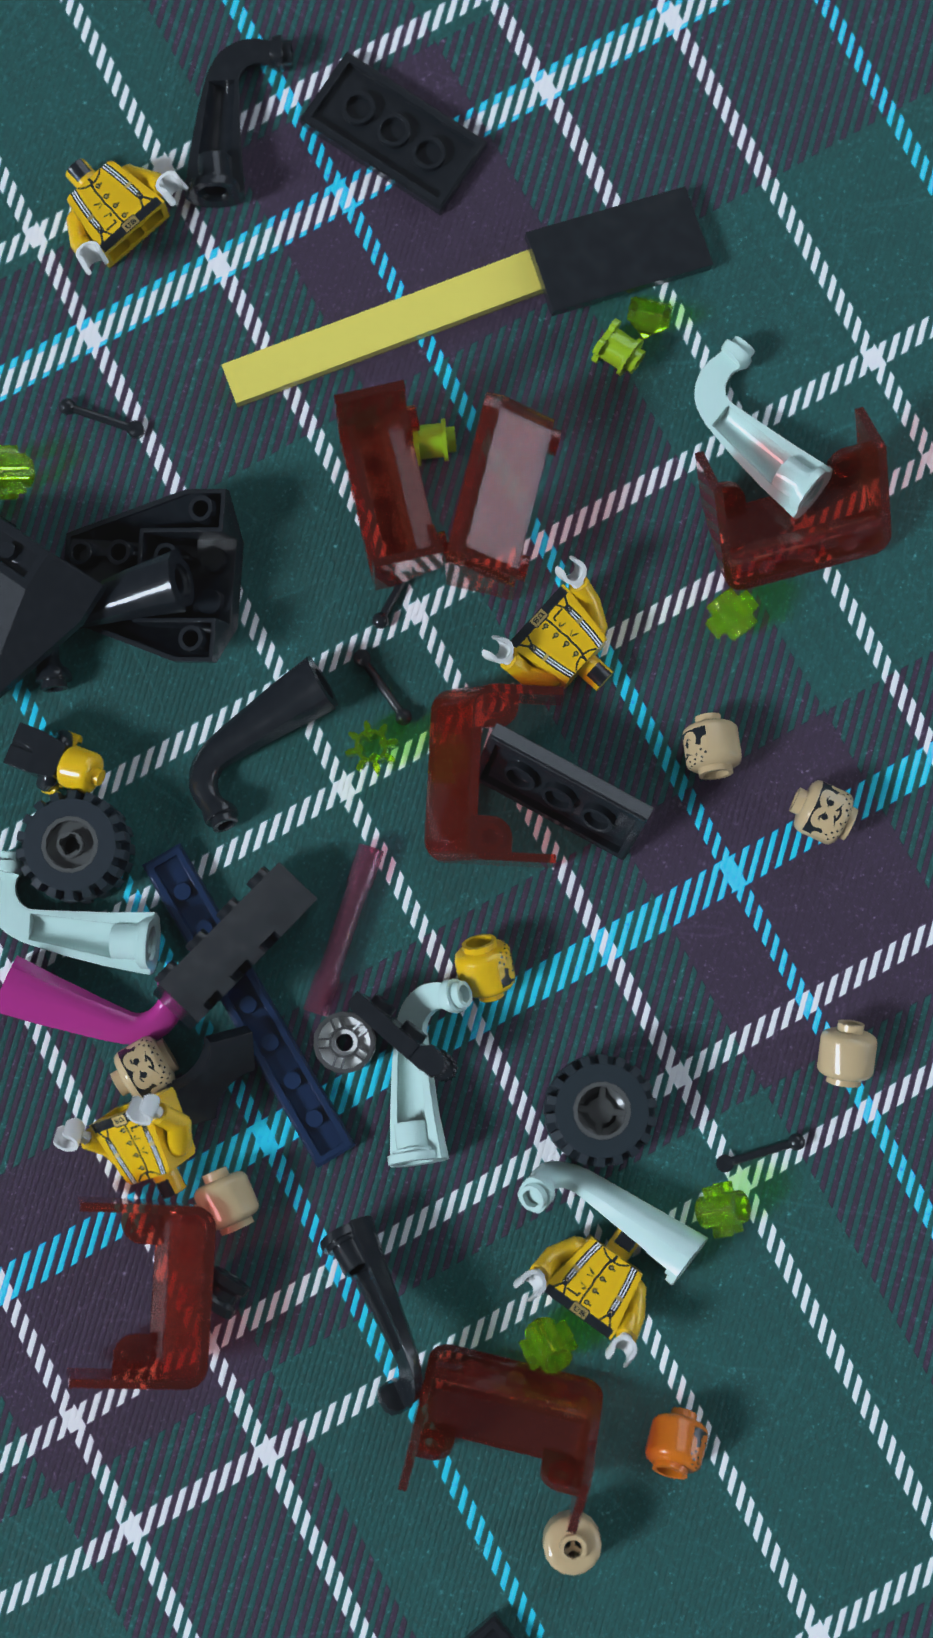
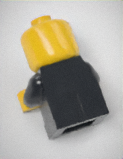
[3,722,106,795]

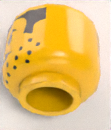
[454,934,516,1003]

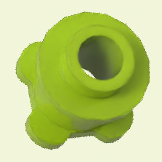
[591,318,646,376]
[411,418,457,466]

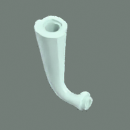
[694,336,832,519]
[0,851,161,975]
[387,979,472,1167]
[517,1161,708,1285]

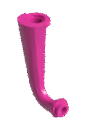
[0,955,179,1045]

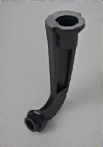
[184,34,293,208]
[35,549,194,692]
[189,656,338,832]
[320,1216,423,1416]

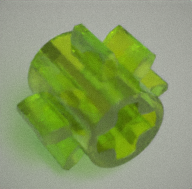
[0,445,35,500]
[705,587,759,642]
[345,720,399,776]
[695,1181,751,1239]
[519,1317,578,1373]

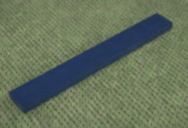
[142,843,356,1168]

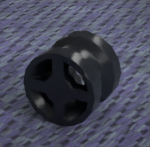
[194,1265,250,1320]

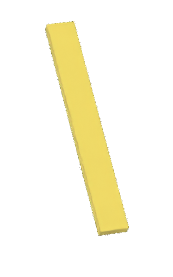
[221,250,543,407]

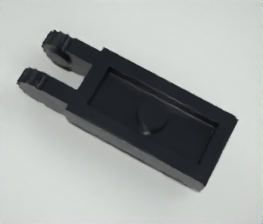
[348,991,459,1082]

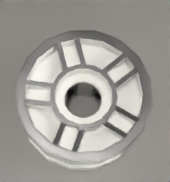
[313,1012,376,1073]

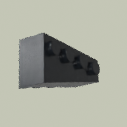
[153,862,317,1030]

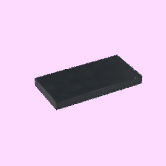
[300,52,487,215]
[524,186,713,316]
[472,723,654,860]

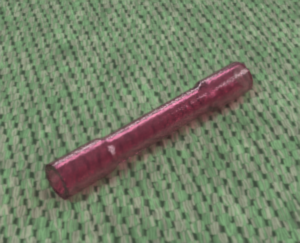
[303,843,384,1017]

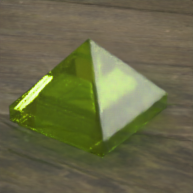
[627,296,673,338]

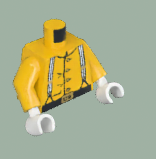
[65,158,188,275]
[482,556,614,691]
[53,1087,196,1199]
[513,1228,647,1367]

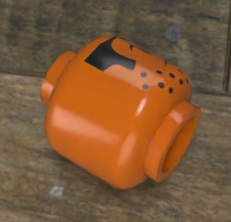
[645,1407,708,1480]

